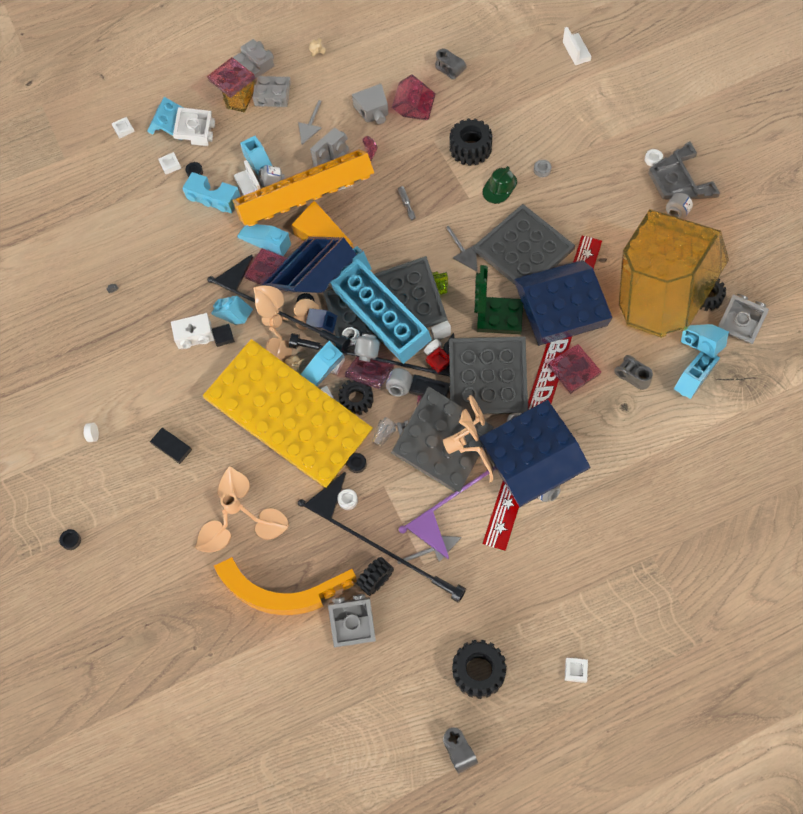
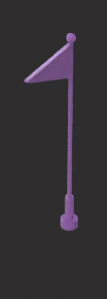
[399,466,496,559]

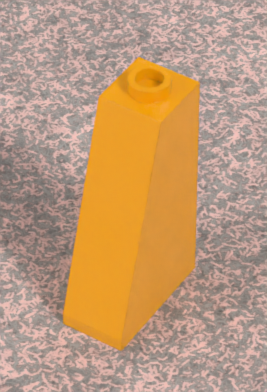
[292,201,353,249]

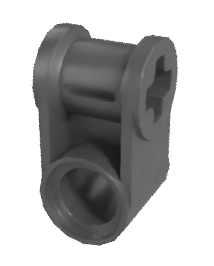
[435,48,466,79]
[614,355,653,390]
[443,727,478,774]

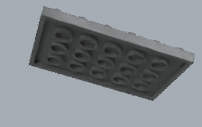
[323,256,448,356]

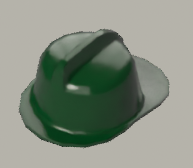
[483,166,517,204]

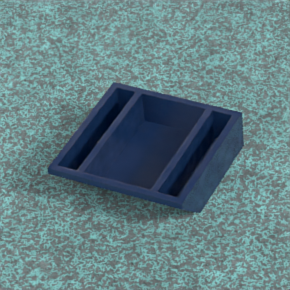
[261,236,357,293]
[514,260,613,346]
[479,400,591,507]

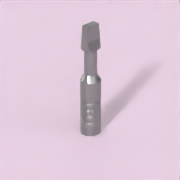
[398,186,416,221]

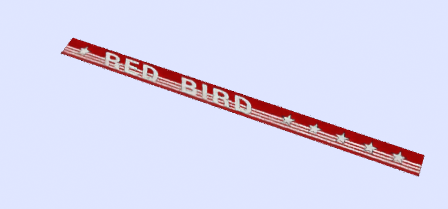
[482,235,602,551]

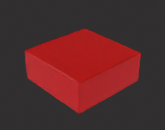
[425,347,450,373]

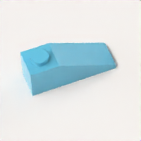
[237,224,291,258]
[300,341,345,386]
[674,352,720,399]

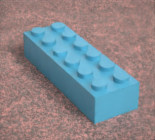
[330,259,432,364]

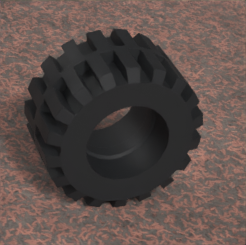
[450,118,493,166]
[452,640,507,699]

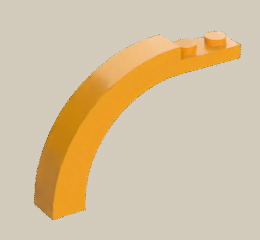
[214,557,357,615]

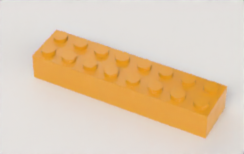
[232,149,374,226]

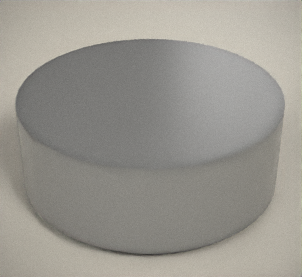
[534,160,551,177]

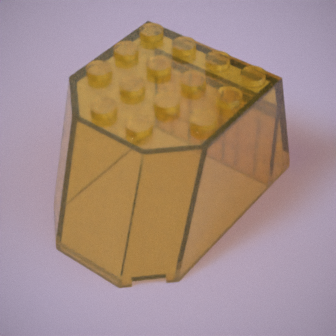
[619,209,729,338]

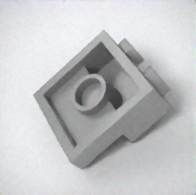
[229,39,274,83]
[253,76,291,107]
[310,128,349,167]
[718,294,769,344]
[328,594,376,647]

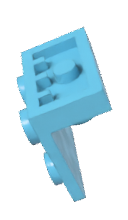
[147,97,184,140]

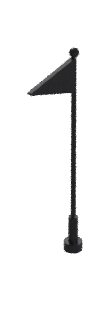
[207,254,351,352]
[289,333,455,377]
[298,472,466,603]

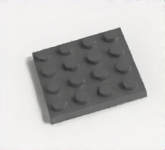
[473,204,575,285]
[449,337,528,415]
[391,387,494,492]

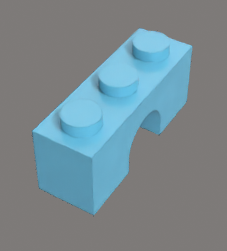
[183,172,241,213]

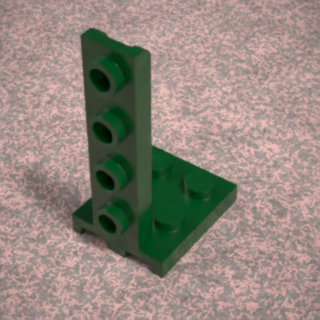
[474,265,523,335]

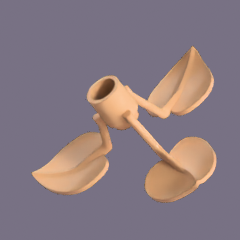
[253,285,320,364]
[443,395,493,483]
[195,467,289,552]

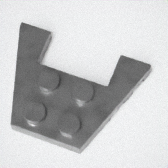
[648,141,720,200]

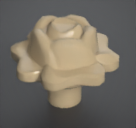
[309,38,326,57]
[285,355,305,373]

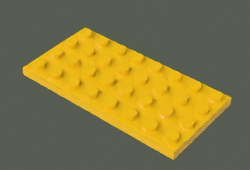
[203,339,373,488]

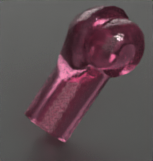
[362,136,378,161]

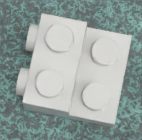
[173,107,215,146]

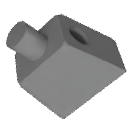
[352,84,388,124]

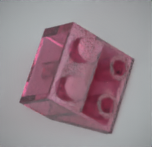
[392,74,436,120]

